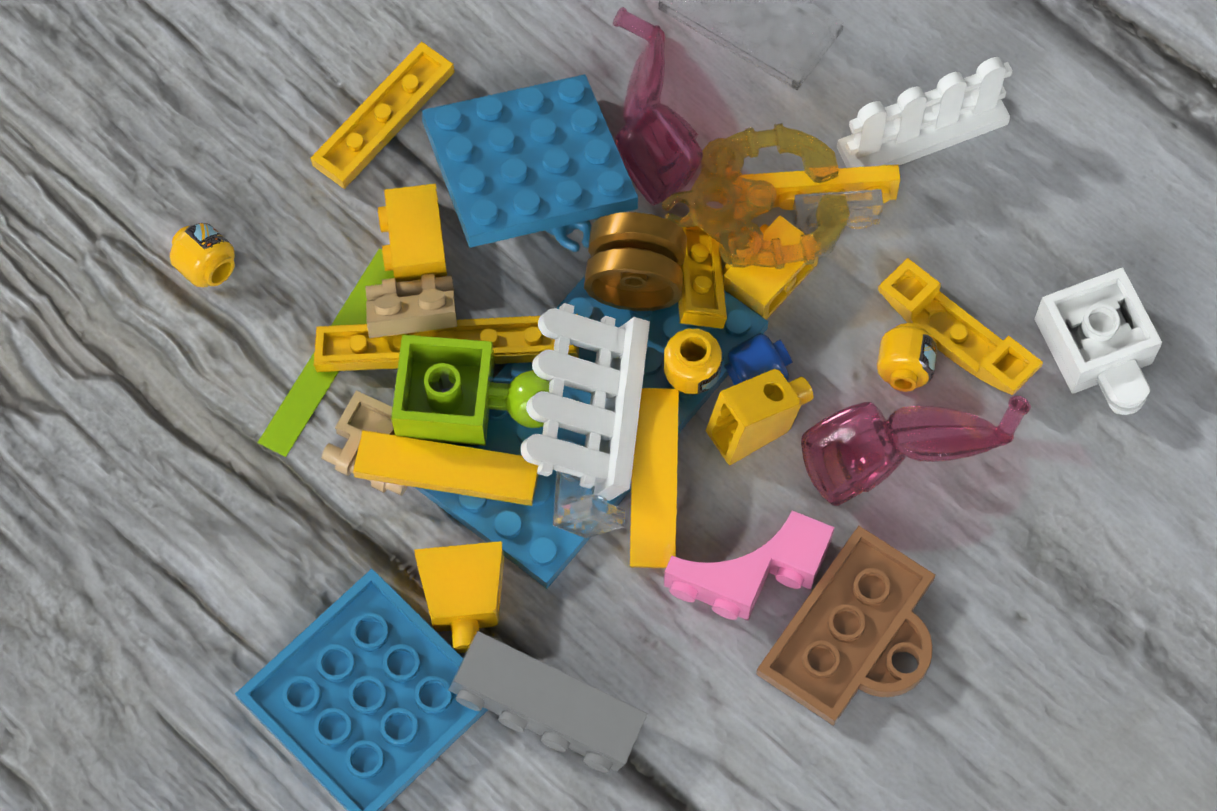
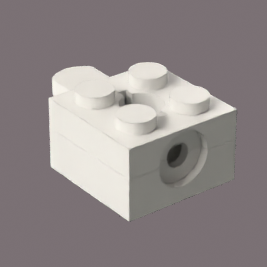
[1034,267,1162,415]

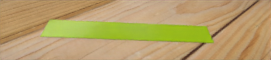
[257,248,395,457]

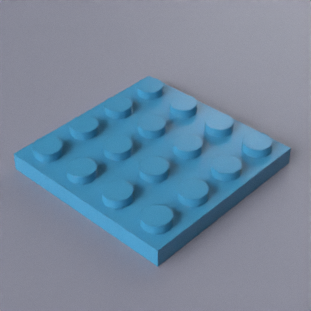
[422,74,638,248]
[235,569,488,811]

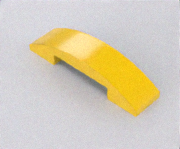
[878,258,1043,395]
[630,388,679,568]

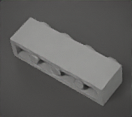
[448,631,648,773]

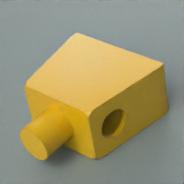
[705,369,814,466]
[414,541,504,653]

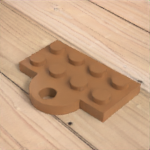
[756,525,936,726]

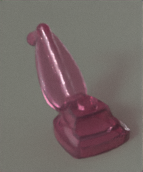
[613,7,703,205]
[801,395,1031,506]

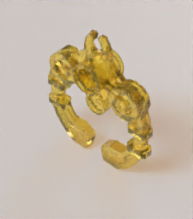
[662,123,850,269]

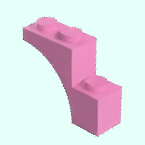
[664,510,835,620]

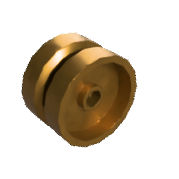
[584,212,687,311]

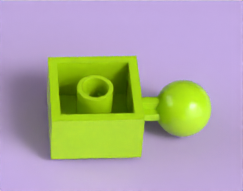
[391,334,563,446]

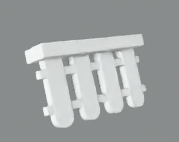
[837,57,1013,168]
[521,303,650,501]

